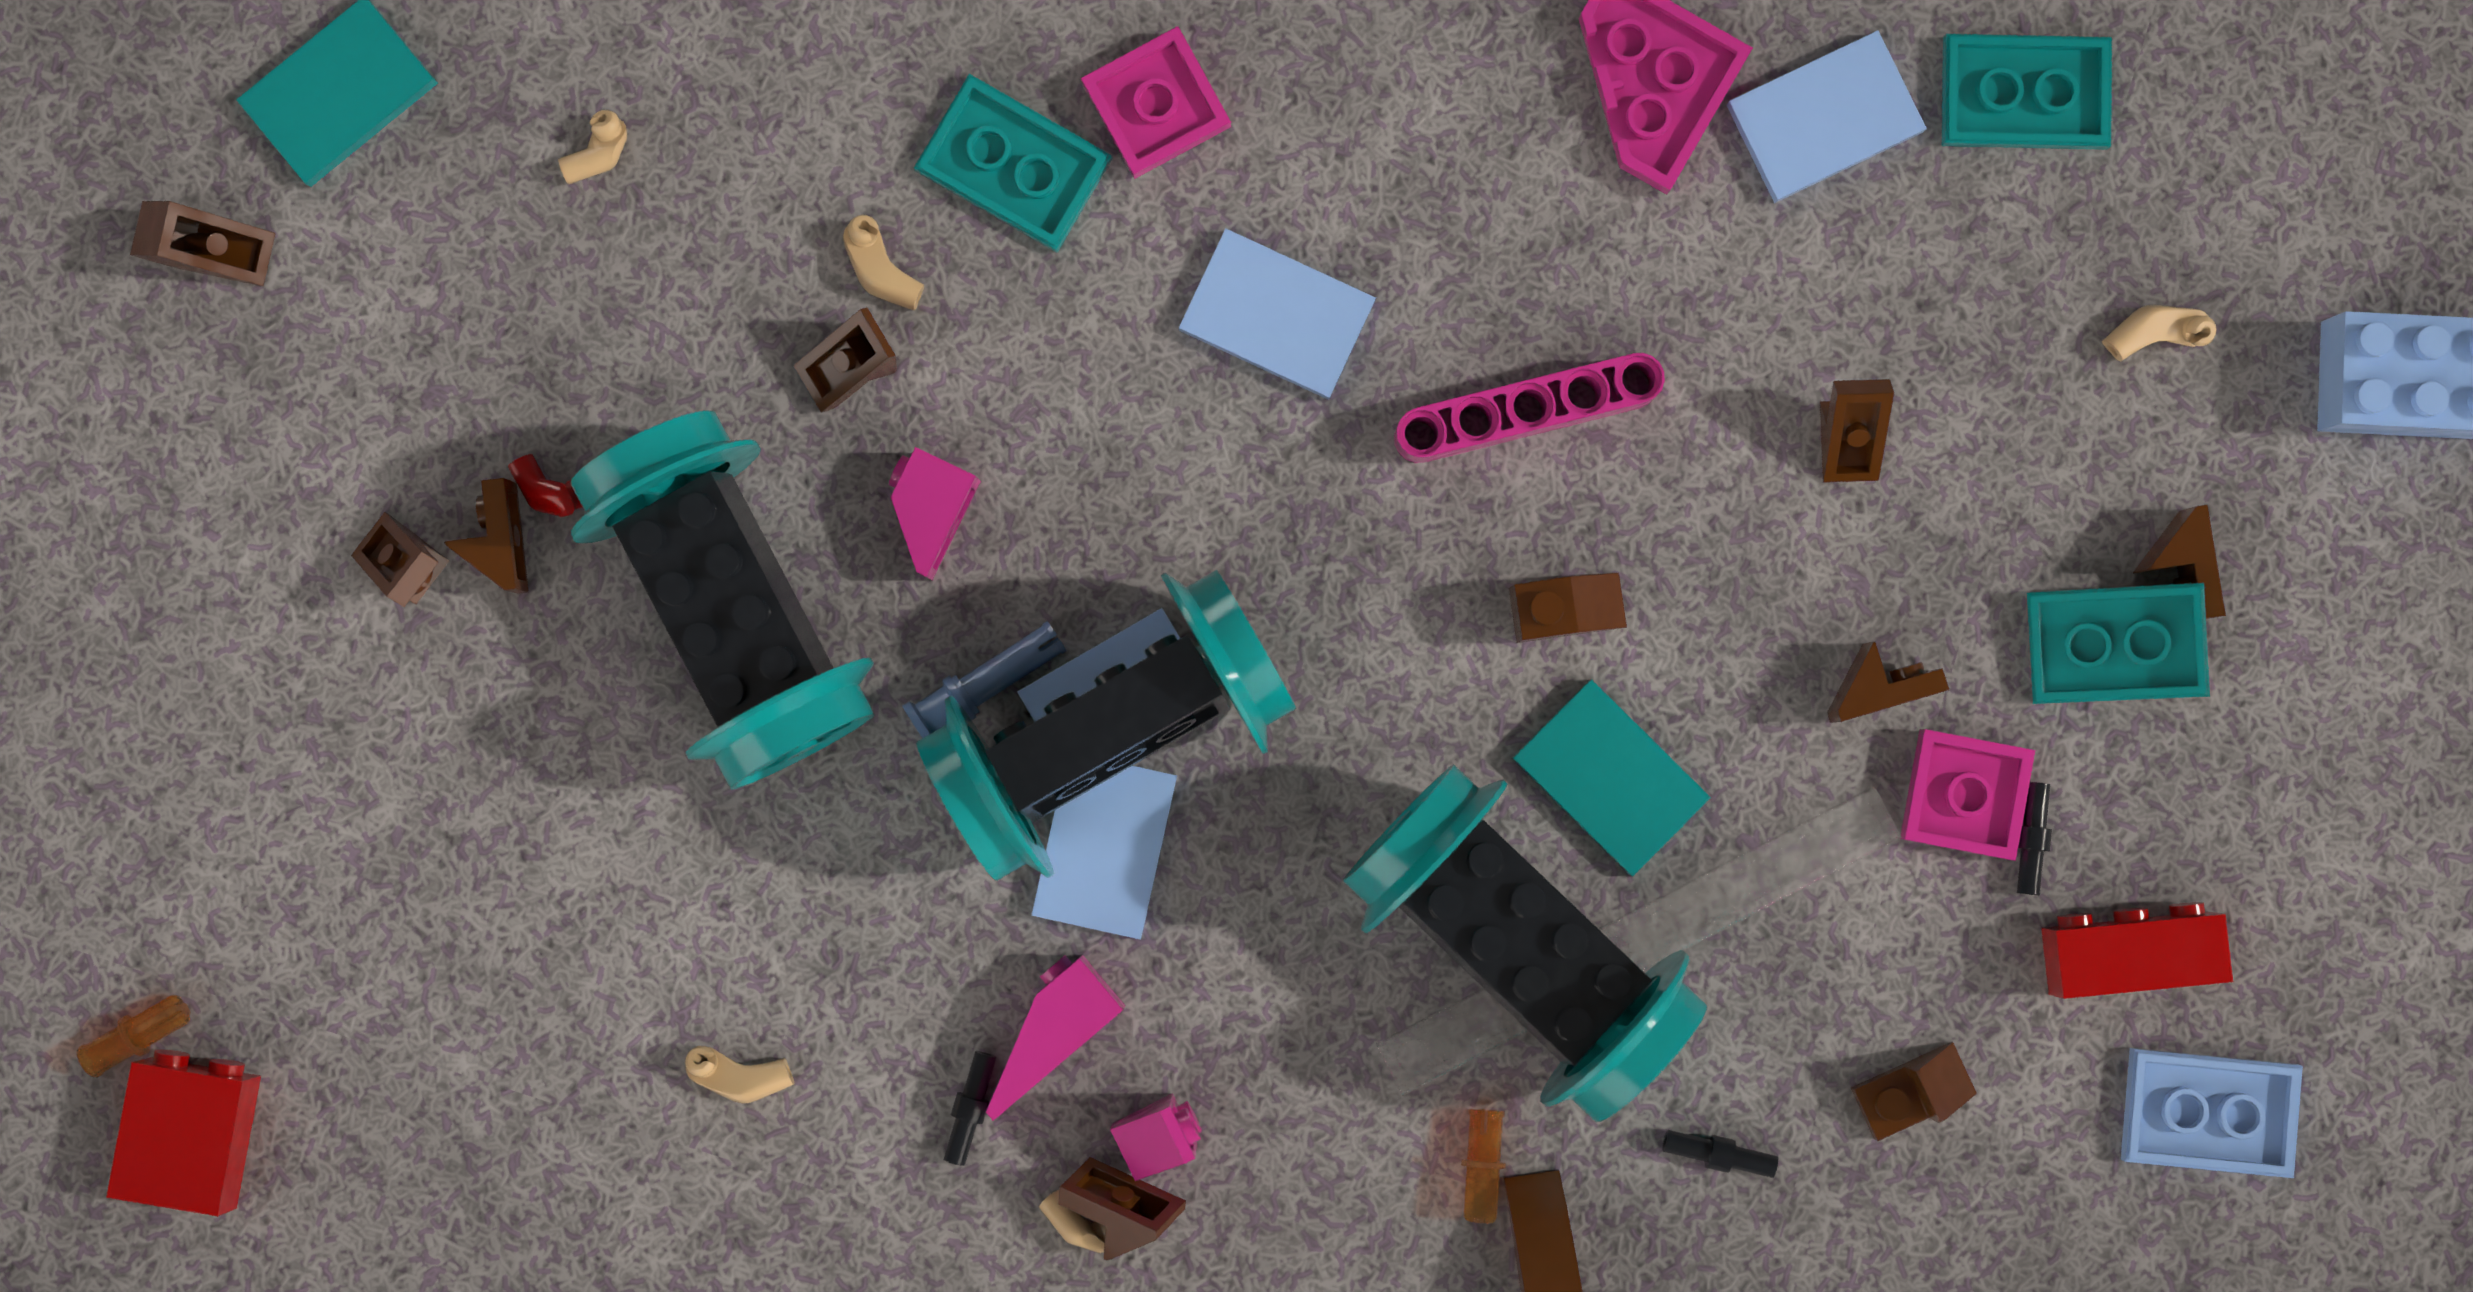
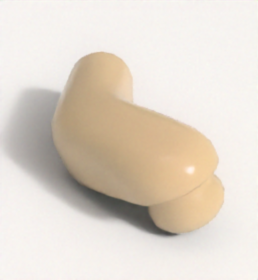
[843,215,924,311]
[2102,305,2217,361]
[685,1046,795,1104]

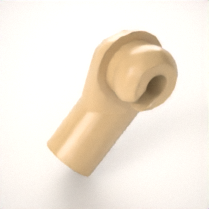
[558,110,627,184]
[1039,1190,1106,1253]

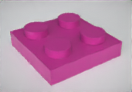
[1081,26,1231,179]
[1900,729,2036,861]

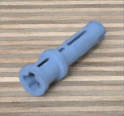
[902,621,1067,738]

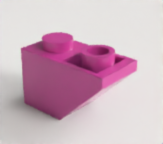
[1110,1093,1202,1181]

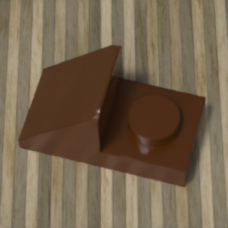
[793,307,897,413]
[1820,379,1894,482]
[444,478,529,594]
[2133,505,2226,619]
[351,512,449,607]
[1827,641,1949,723]
[1851,1042,1977,1141]
[1058,1157,1186,1261]

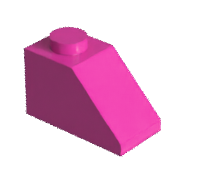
[889,447,981,580]

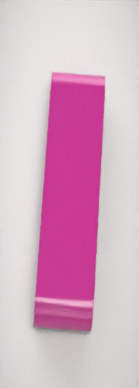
[1394,353,1665,463]

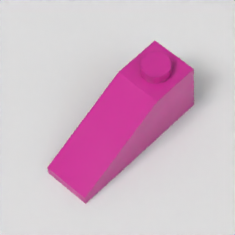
[986,955,1125,1121]

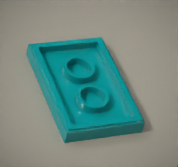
[236,0,438,187]
[1942,34,2112,150]
[914,74,1113,253]
[2027,583,2210,704]
[1512,679,1711,877]

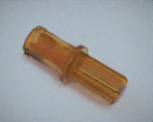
[76,995,191,1078]
[1461,1108,1506,1224]

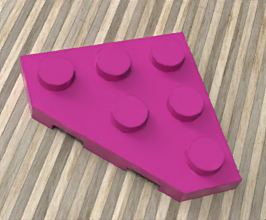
[1579,0,1753,195]

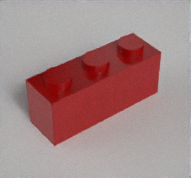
[2041,902,2233,999]

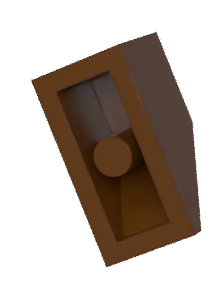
[130,201,276,286]
[1509,573,1627,643]

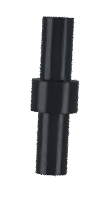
[2017,782,2052,896]
[943,1051,997,1166]
[1662,1130,1778,1178]

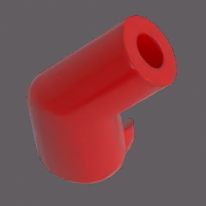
[508,454,583,517]

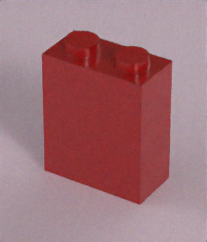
[106,1049,261,1217]

